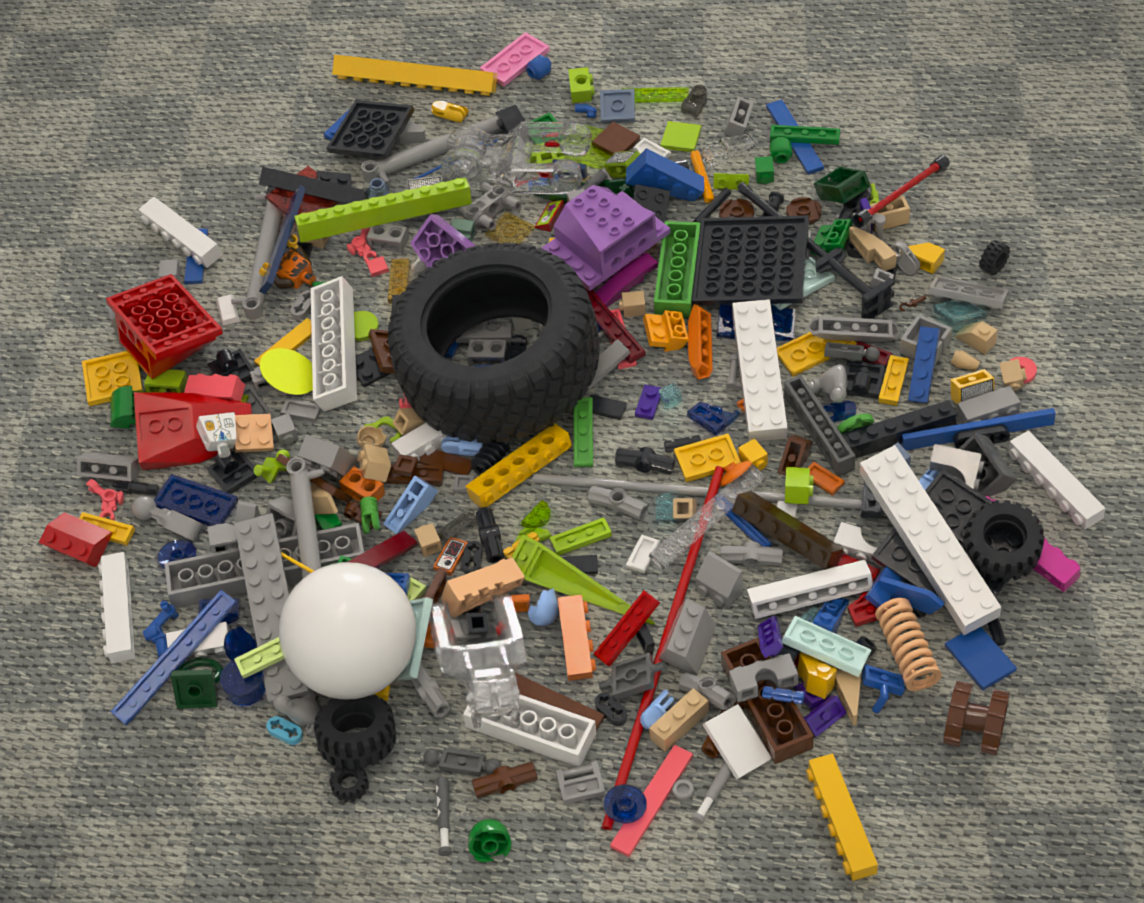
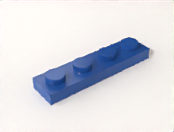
[908,326,940,404]

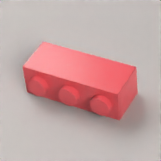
[184,373,245,402]

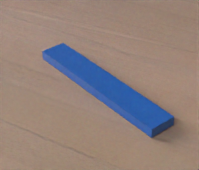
[766,99,824,175]

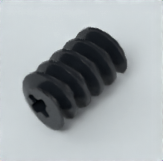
[470,440,510,476]

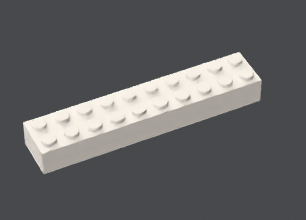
[860,445,1001,635]

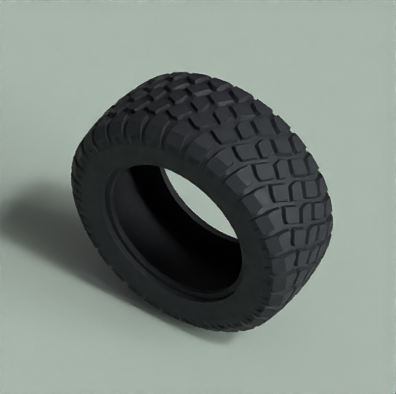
[388,242,600,443]

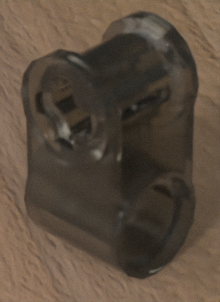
[681,85,707,118]

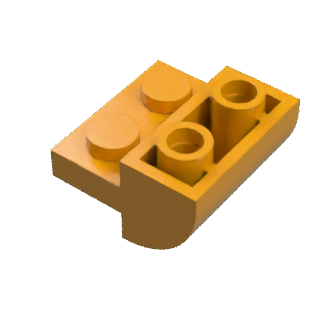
[643,310,689,352]

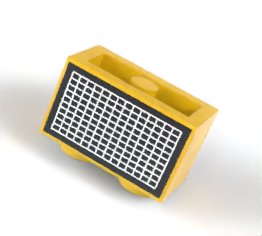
[950,369,994,404]

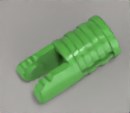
[360,497,380,534]

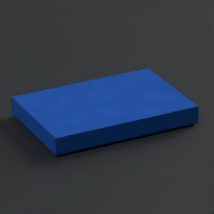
[945,627,1017,691]

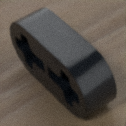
[462,541,483,574]
[595,693,627,726]

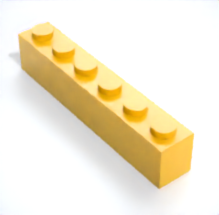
[806,753,878,881]

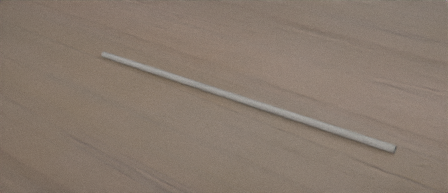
[533,473,884,511]

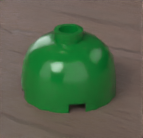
[468,819,512,863]

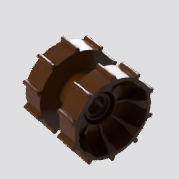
[943,681,1010,756]

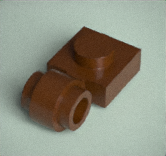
[343,501,382,530]

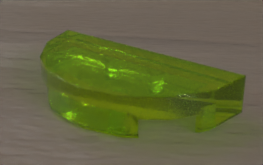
[521,500,551,528]

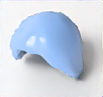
[528,588,559,626]

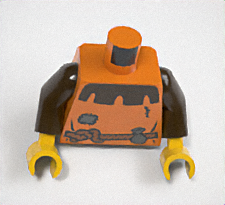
[259,234,316,289]

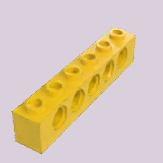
[465,423,572,508]

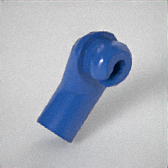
[575,104,597,118]

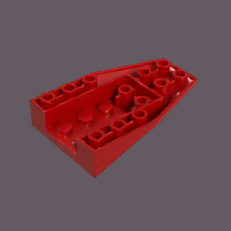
[134,392,252,470]

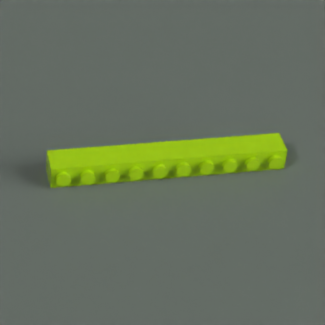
[294,177,472,243]

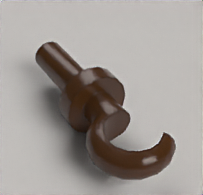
[899,295,926,312]

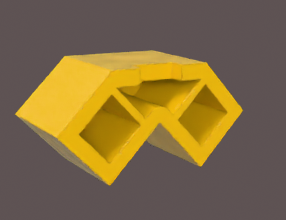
[797,652,837,699]

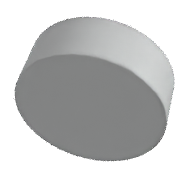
[672,779,694,801]

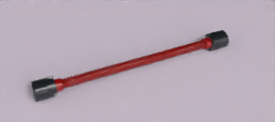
[852,155,949,228]

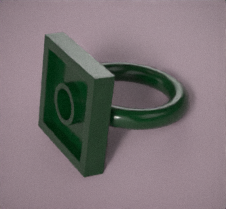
[171,658,223,709]

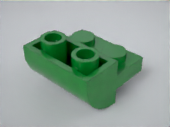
[810,219,853,255]
[110,386,141,429]

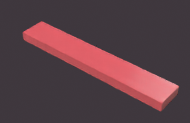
[610,745,693,857]

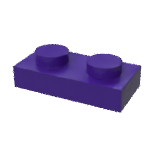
[635,384,663,420]
[804,695,847,737]

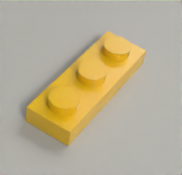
[878,355,909,406]
[79,512,135,546]

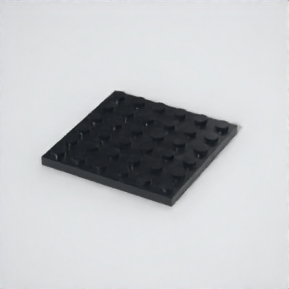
[692,215,809,306]
[871,469,1023,610]

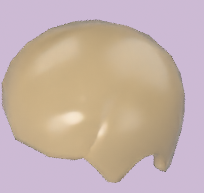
[356,426,387,449]

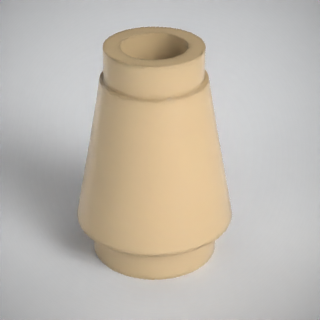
[950,350,980,372]

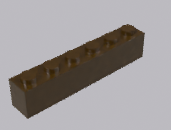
[732,491,844,570]

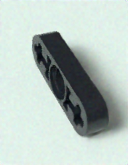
[953,424,1010,449]

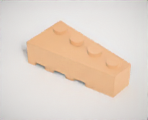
[441,557,525,618]

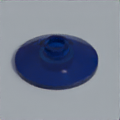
[157,540,196,569]
[604,784,647,824]

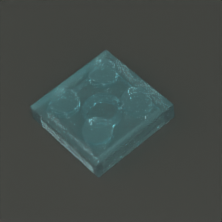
[933,301,986,326]

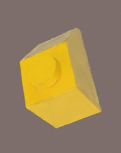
[908,242,945,274]

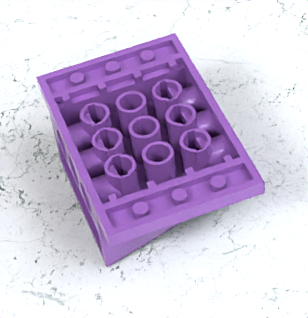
[542,185,671,291]

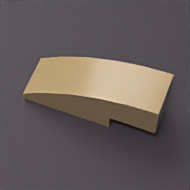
[849,226,897,271]

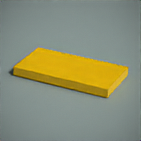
[776,332,857,377]

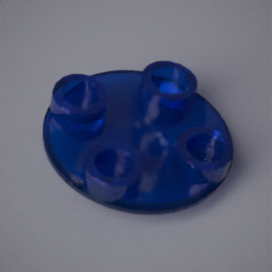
[224,626,257,665]

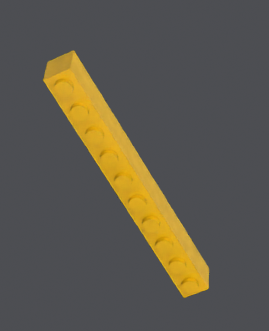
[332,54,498,96]

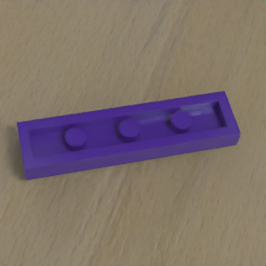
[757,615,783,658]

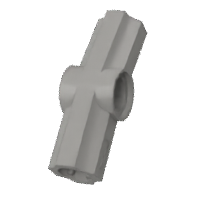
[588,486,648,520]
[721,541,783,568]
[410,663,450,718]
[679,673,736,711]

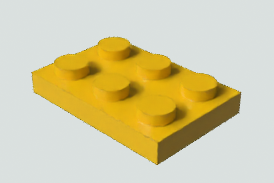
[674,434,741,482]

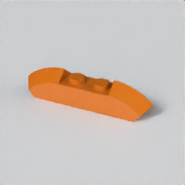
[688,304,713,379]

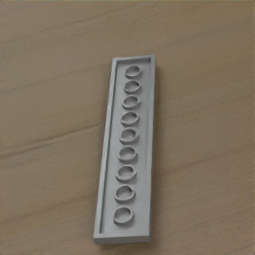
[234,513,310,704]

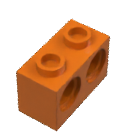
[339,466,385,503]

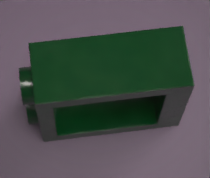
[813,167,871,204]

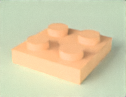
[235,414,274,453]

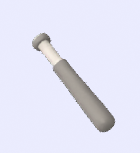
[692,761,732,824]

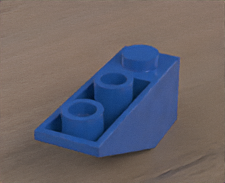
[813,597,850,634]

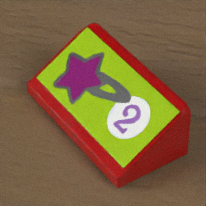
[534,200,564,232]

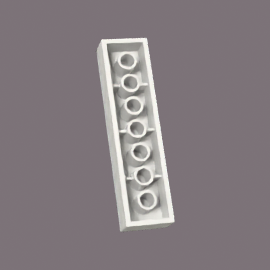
[311,276,357,412]
[732,299,787,441]

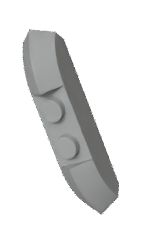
[807,316,900,342]

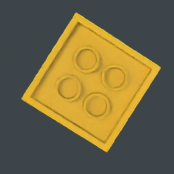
[82,351,143,406]

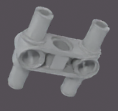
[455,182,522,231]

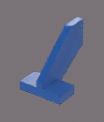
[865,566,945,615]

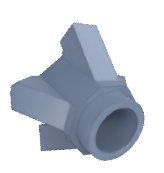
[365,178,390,199]

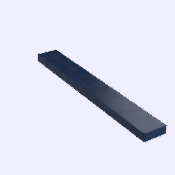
[259,185,306,294]

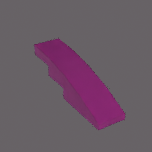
[596,252,658,307]

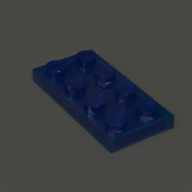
[154,474,238,526]

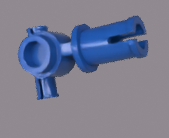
[143,601,179,658]

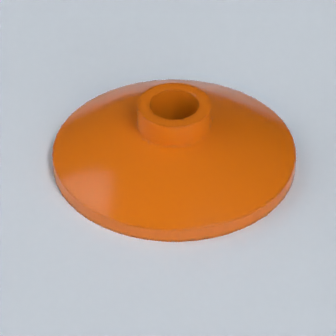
[720,460,752,486]

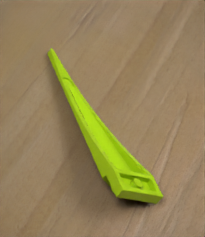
[511,534,655,625]

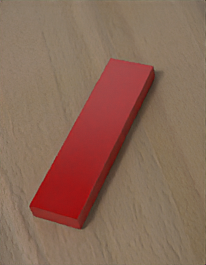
[594,590,660,667]

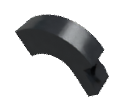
[458,606,489,635]

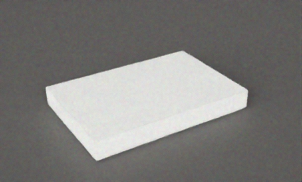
[703,704,772,780]

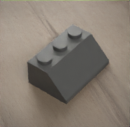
[959,433,1017,497]

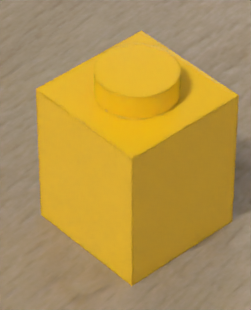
[738,439,768,473]

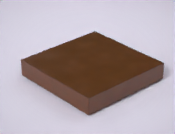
[592,122,640,156]

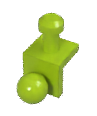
[254,449,290,484]

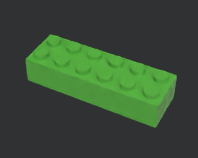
[654,221,701,318]

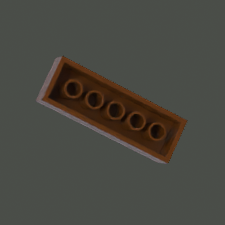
[721,637,814,764]

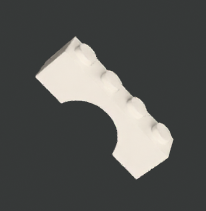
[834,522,884,568]

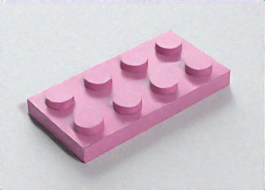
[480,32,550,87]

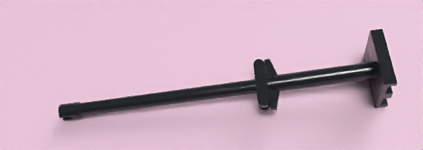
[737,182,895,319]

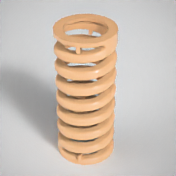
[875,598,942,691]

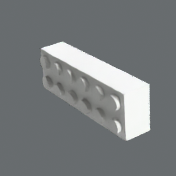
[463,681,597,767]

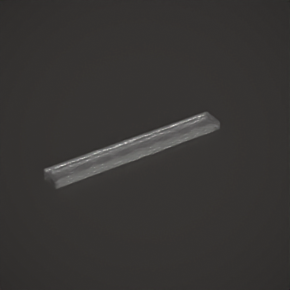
[648,464,766,569]

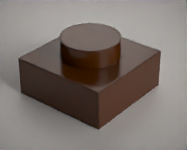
[393,454,418,477]

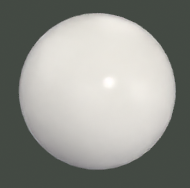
[279,562,416,699]

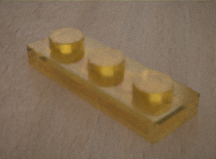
[388,258,410,304]

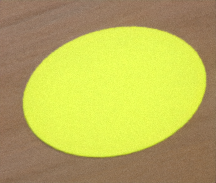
[260,348,313,395]

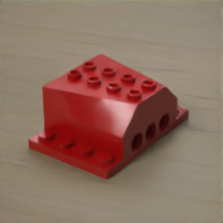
[106,274,223,379]

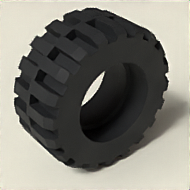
[963,500,1045,582]
[314,694,397,770]

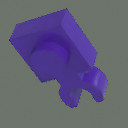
[793,679,829,709]

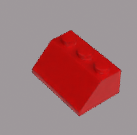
[38,512,113,567]

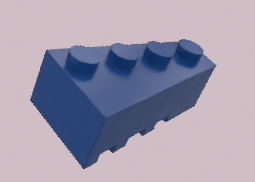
[626,148,704,201]

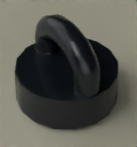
[856,636,877,658]

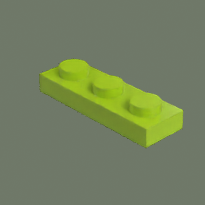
[549,517,612,556]

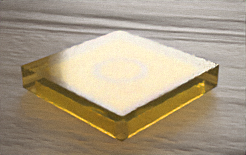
[485,212,534,245]

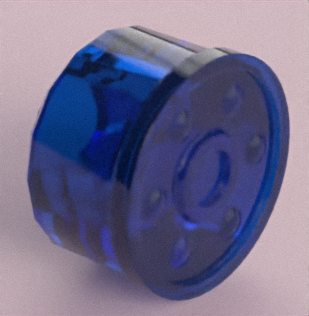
[220,660,266,706]

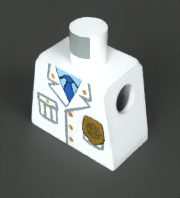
[196,412,236,458]

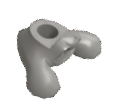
[807,364,848,405]
[273,688,320,727]

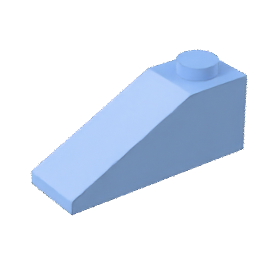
[383,476,439,534]

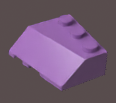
[410,215,476,267]

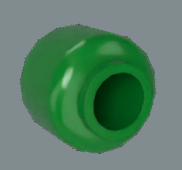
[769,137,793,164]

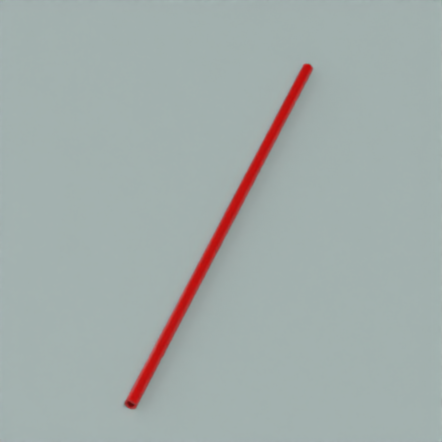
[601,466,725,831]

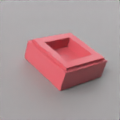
[366,256,389,277]

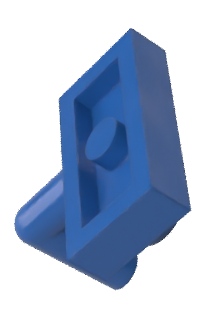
[862,664,905,713]

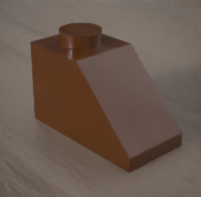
[777,435,813,476]

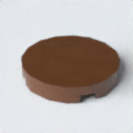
[786,197,821,225]
[719,198,754,218]

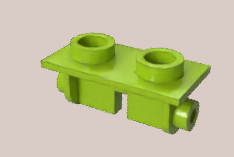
[713,173,749,190]

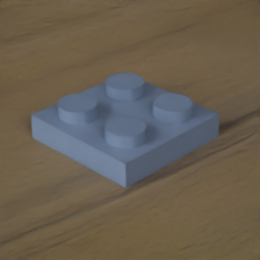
[600,89,635,123]

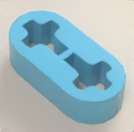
[266,716,303,745]

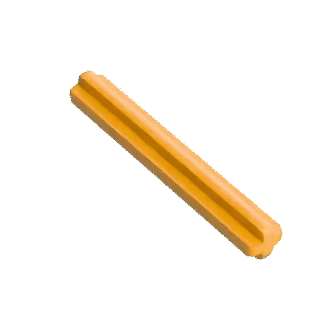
[690,150,714,203]

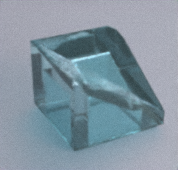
[659,382,682,410]

